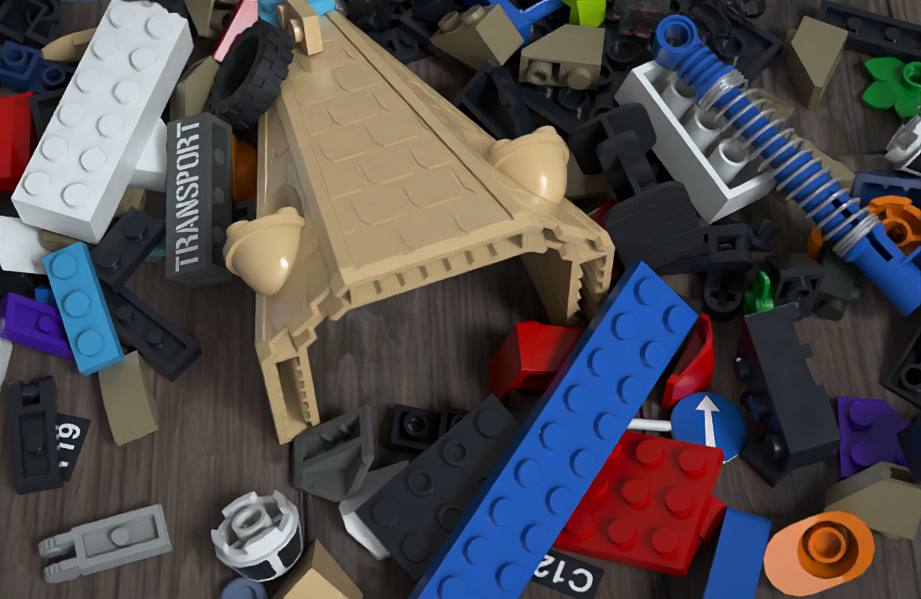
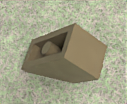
[783,16,849,111]

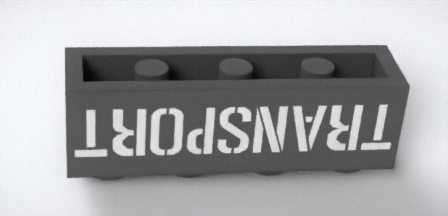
[164,112,232,289]

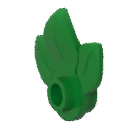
[862,57,921,120]
[742,271,773,316]

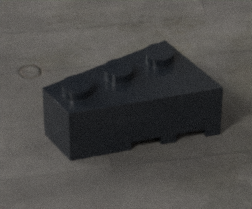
[732,302,842,472]

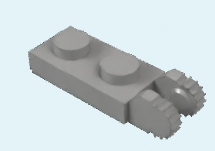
[38,504,173,584]

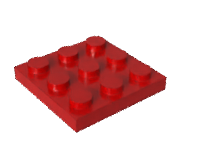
[553,431,724,578]

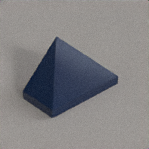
[851,169,921,210]

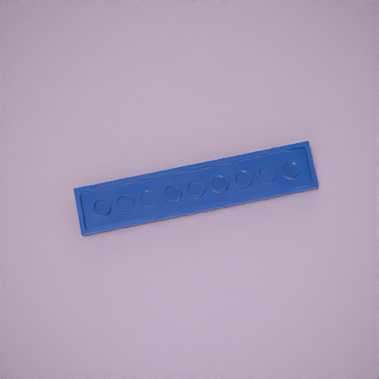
[408,260,698,599]

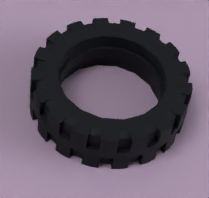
[208,20,295,130]

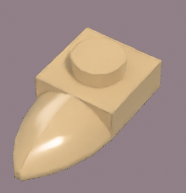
[41,27,98,63]

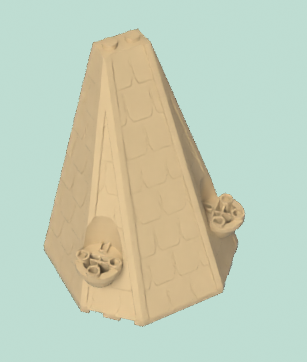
[223,10,615,445]

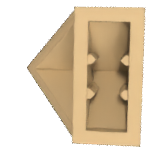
[272,539,363,599]

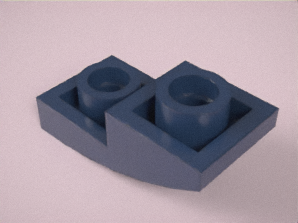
[0,41,76,95]

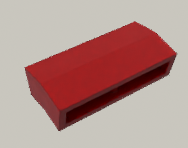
[0,91,39,192]

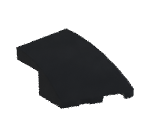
[0,0,60,50]

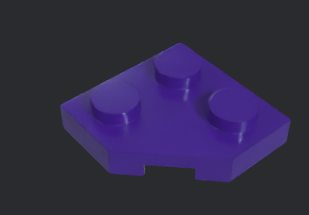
[834,397,910,483]

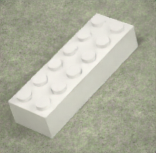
[11,0,194,245]

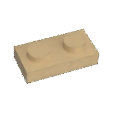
[276,0,323,55]

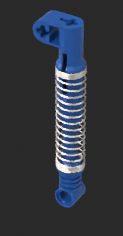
[651,15,921,318]

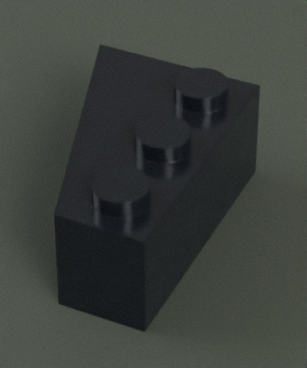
[451,59,537,141]

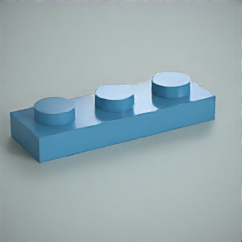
[42,241,125,376]

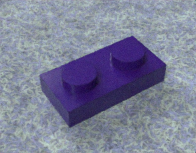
[0,292,76,362]

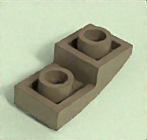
[98,350,159,446]

